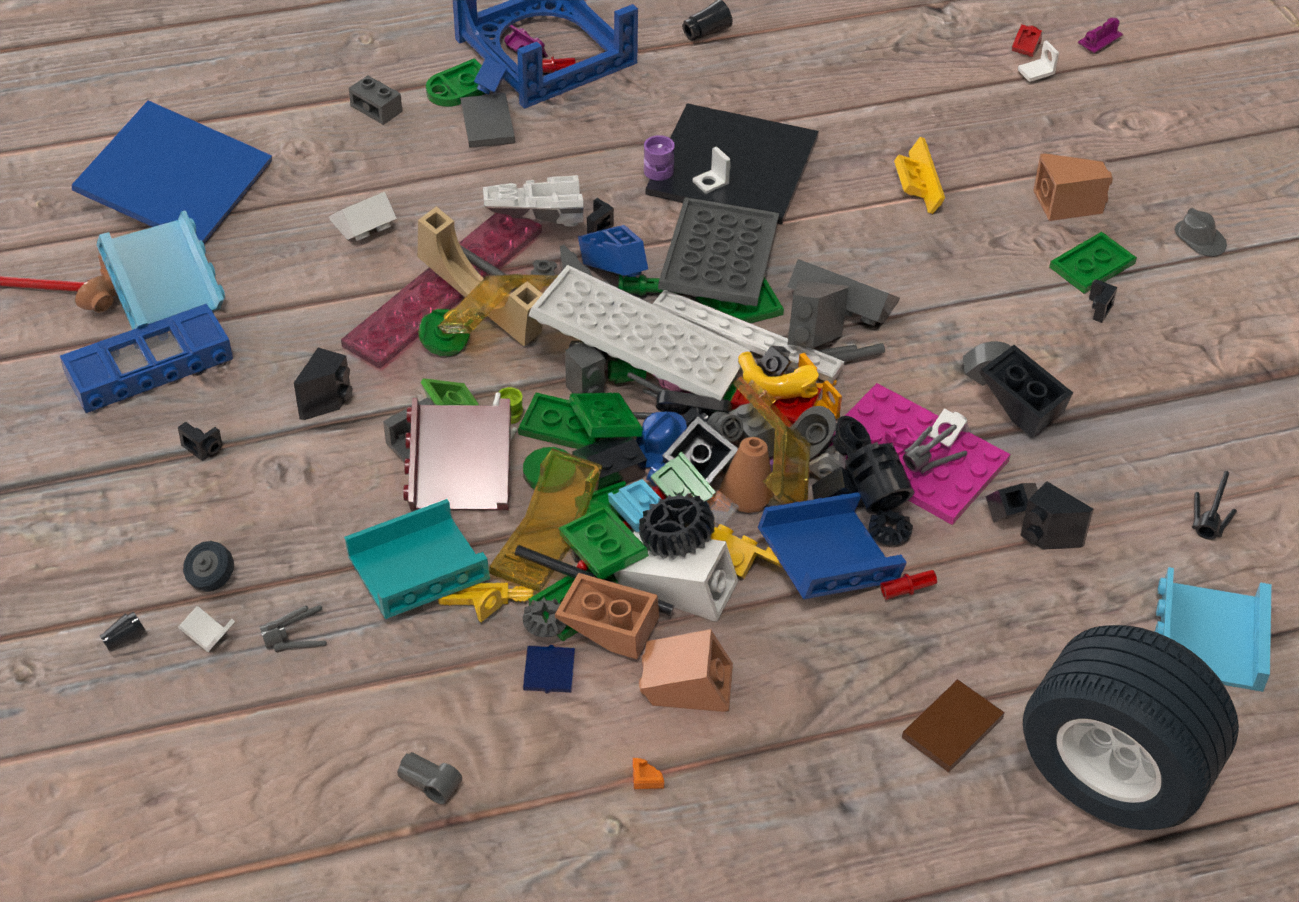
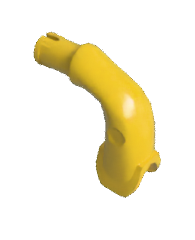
[738,351,819,399]

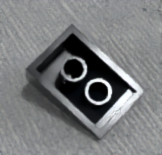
[980,345,1073,437]

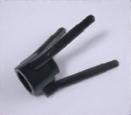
[1192,471,1237,540]

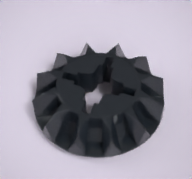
[868,508,913,546]

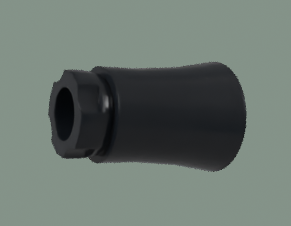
[682,0,733,41]

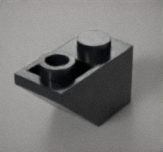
[985,483,1038,522]

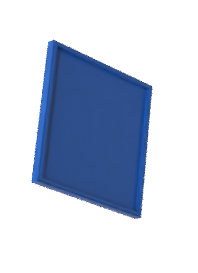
[72,100,272,244]

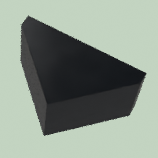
[812,466,864,507]

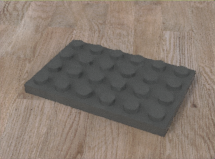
[658,197,779,306]

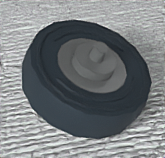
[183,541,234,592]

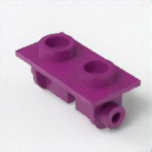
[1078,17,1123,53]
[504,25,548,58]

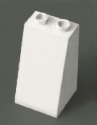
[614,531,738,621]

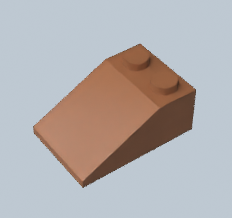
[555,573,659,659]

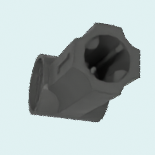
[397,752,463,804]

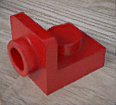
[1012,24,1042,57]

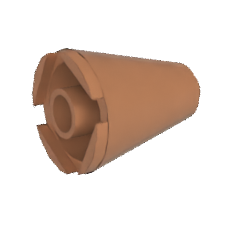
[720,437,774,513]

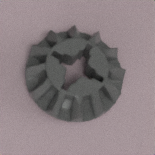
[522,597,567,637]

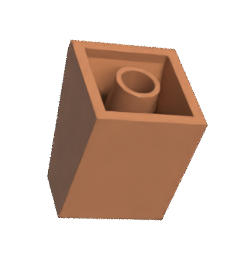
[1033,153,1113,221]
[639,629,733,712]

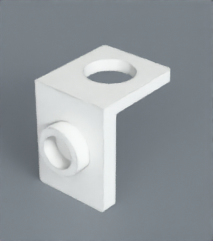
[1018,41,1059,82]
[693,147,731,194]
[928,409,971,448]
[178,606,235,652]

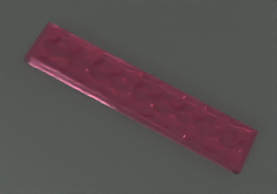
[341,213,542,369]

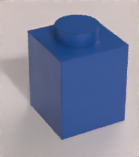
[474,57,508,95]

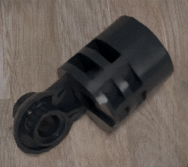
[832,416,915,514]

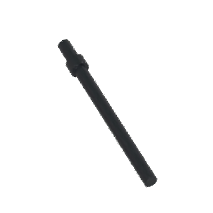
[515,545,675,616]

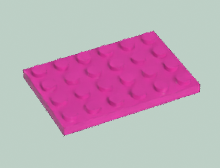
[820,383,1011,525]

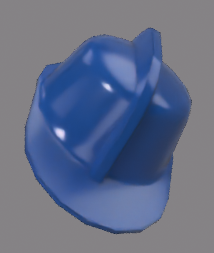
[636,411,687,468]

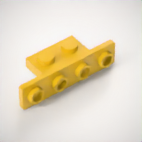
[894,137,945,214]
[711,524,784,579]

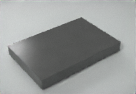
[461,93,515,147]

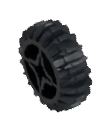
[639,492,715,560]

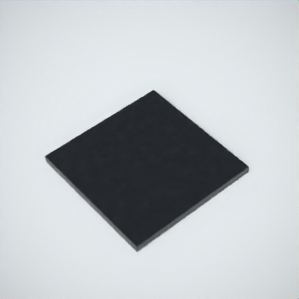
[645,103,819,224]

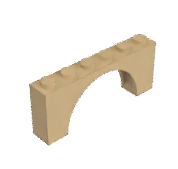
[417,206,543,346]

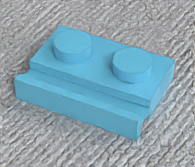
[608,479,661,532]

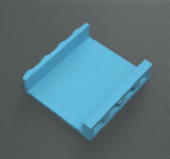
[96,211,225,330]
[1155,567,1272,692]

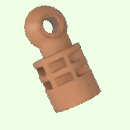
[75,255,118,313]

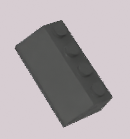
[787,259,900,325]

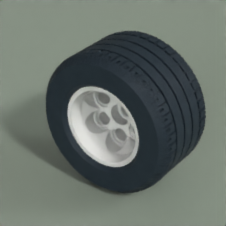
[1022,625,1239,830]

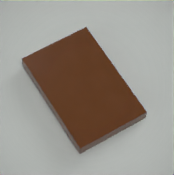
[902,679,1005,772]

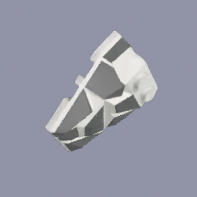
[483,175,583,226]

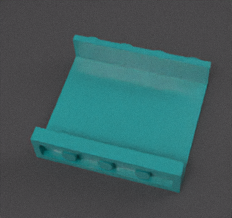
[344,499,490,619]

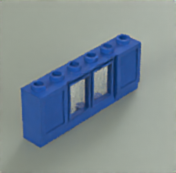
[60,303,233,413]

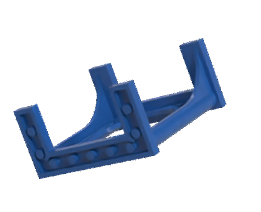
[453,0,638,109]

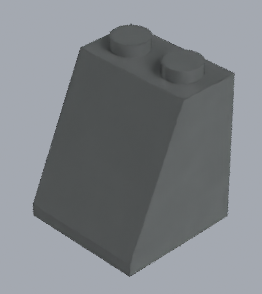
[787,279,849,348]

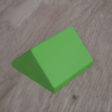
[421,378,479,405]

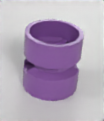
[644,135,674,181]

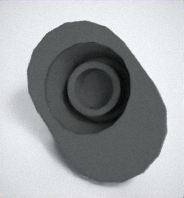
[1174,208,1227,257]
[781,406,836,462]

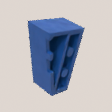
[578,225,648,277]

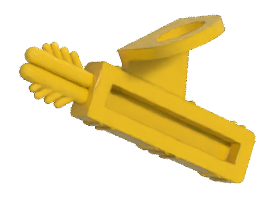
[438,582,534,622]

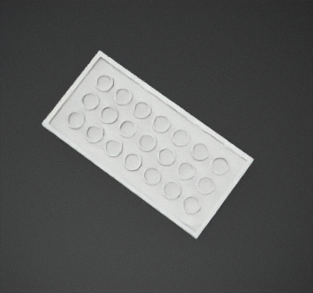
[529,265,751,401]

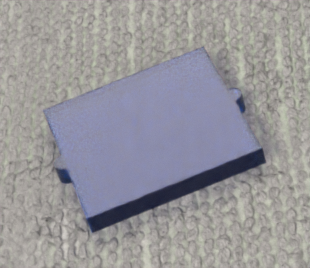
[523,645,575,694]

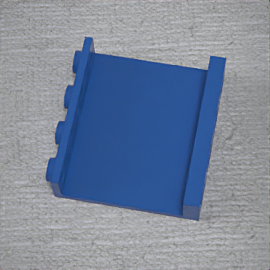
[758,492,907,599]

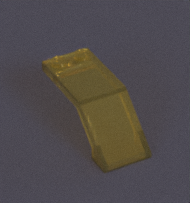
[438,274,558,334]
[733,376,810,504]
[489,448,602,592]

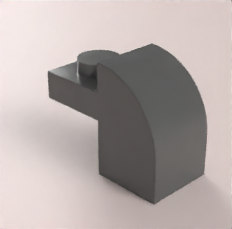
[963,341,1011,386]

